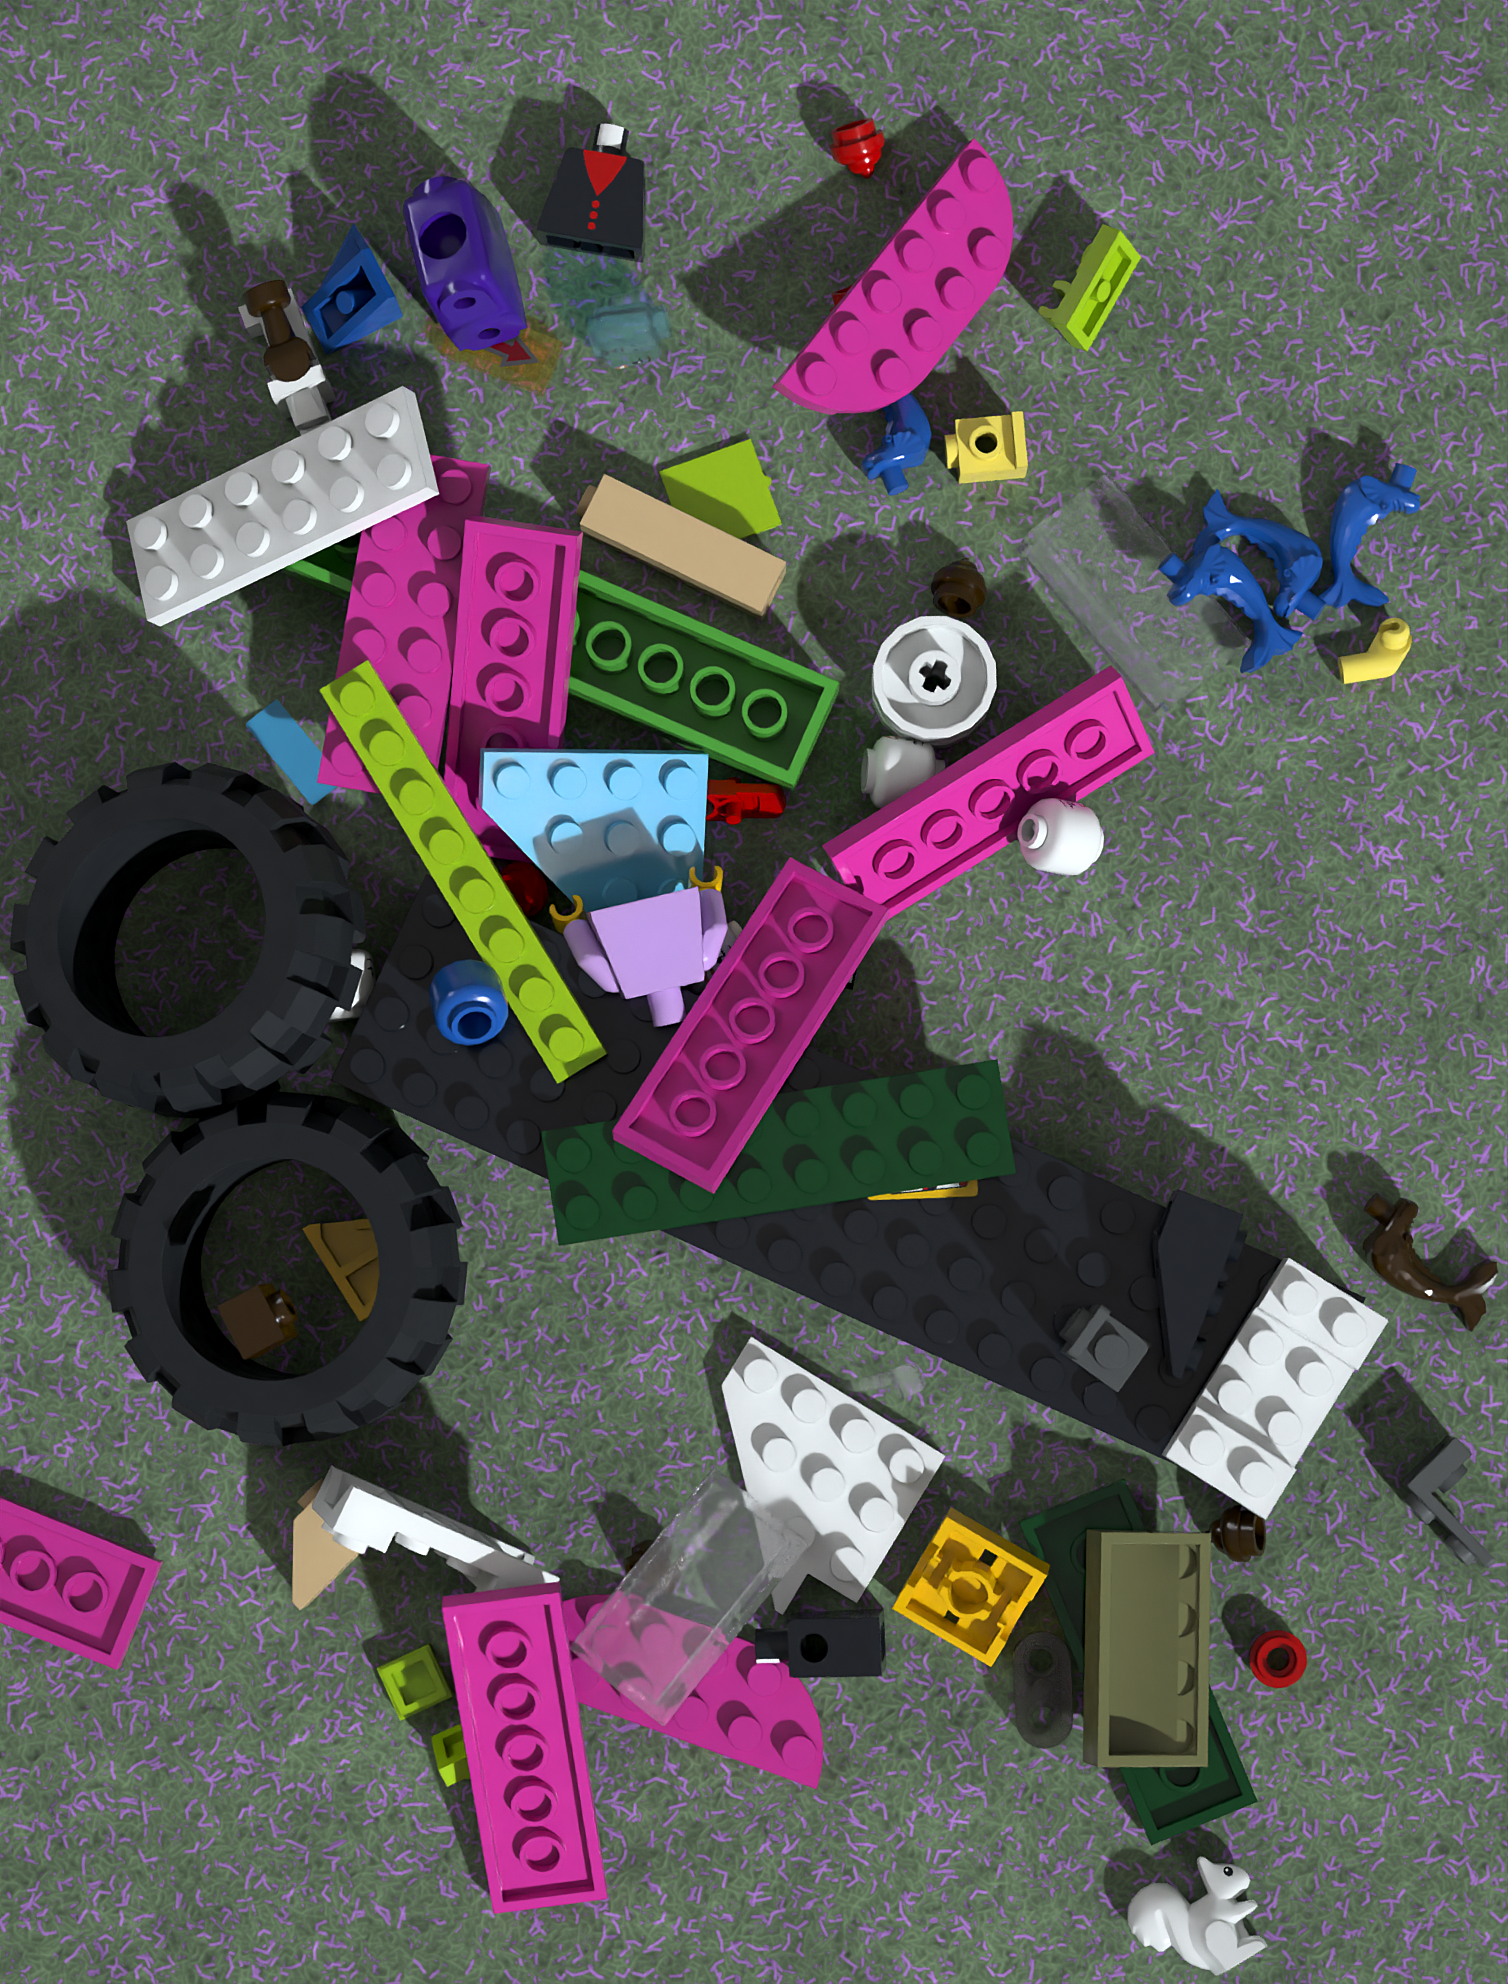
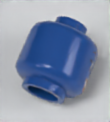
[429,959,508,1045]

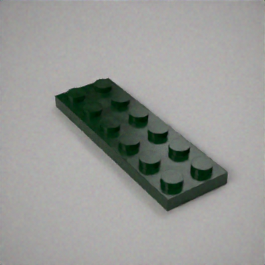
[1018,1478,1258,1845]

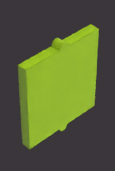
[659,439,782,540]

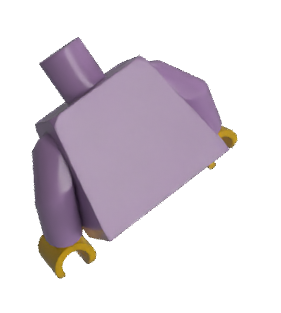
[549,866,728,1027]

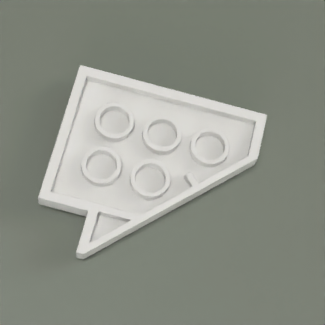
[721,1337,945,1615]

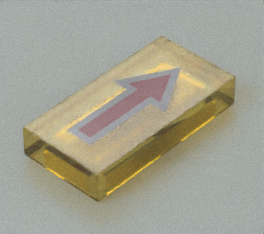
[439,328,564,397]

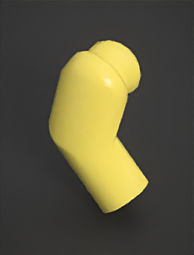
[1338,618,1412,684]

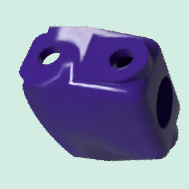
[403,176,527,351]

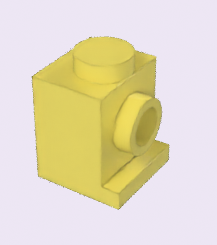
[944,411,1028,484]

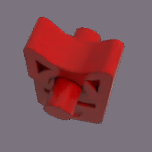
[706,777,786,825]

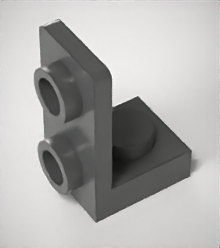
[1059,1304,1151,1392]
[1399,1435,1496,1569]

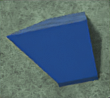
[301,223,403,355]

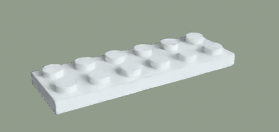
[126,386,439,626]

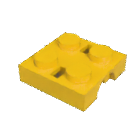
[892,1507,1050,1667]

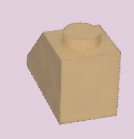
[292,1478,360,1610]

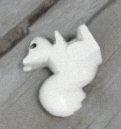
[1127,1856,1267,1976]

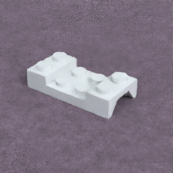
[1161,1258,1389,1519]
[311,1465,560,1592]

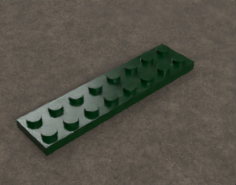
[541,1059,1016,1246]

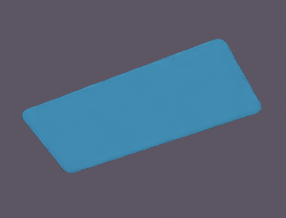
[246,699,337,805]

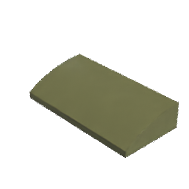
[1083,1529,1211,1767]

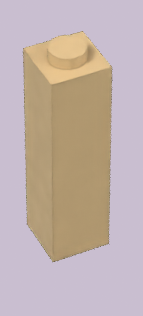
[576,474,786,621]

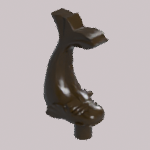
[1363,1193,1499,1332]

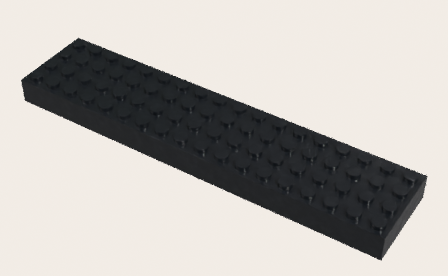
[330,874,1366,1508]

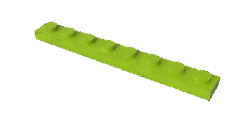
[319,660,608,1084]

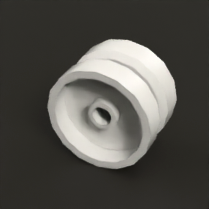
[872,616,997,749]

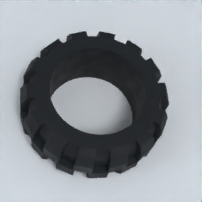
[10,762,366,1118]
[107,1091,468,1447]

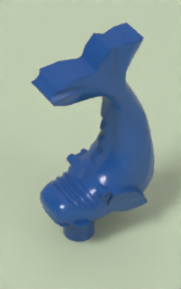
[861,392,932,496]
[1318,463,1421,609]
[1192,489,1327,621]
[1158,544,1304,673]

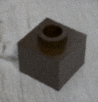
[217,1283,299,1360]

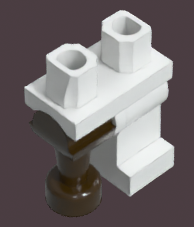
[238,280,336,435]

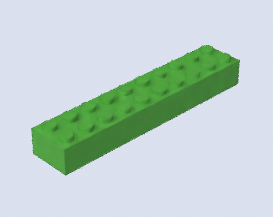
[281,531,839,794]

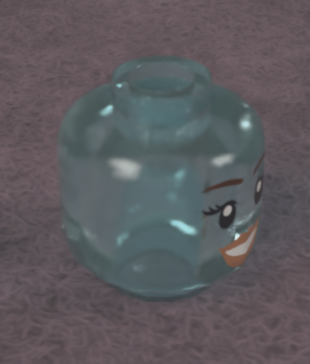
[586,290,672,369]

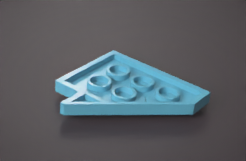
[478,748,709,918]

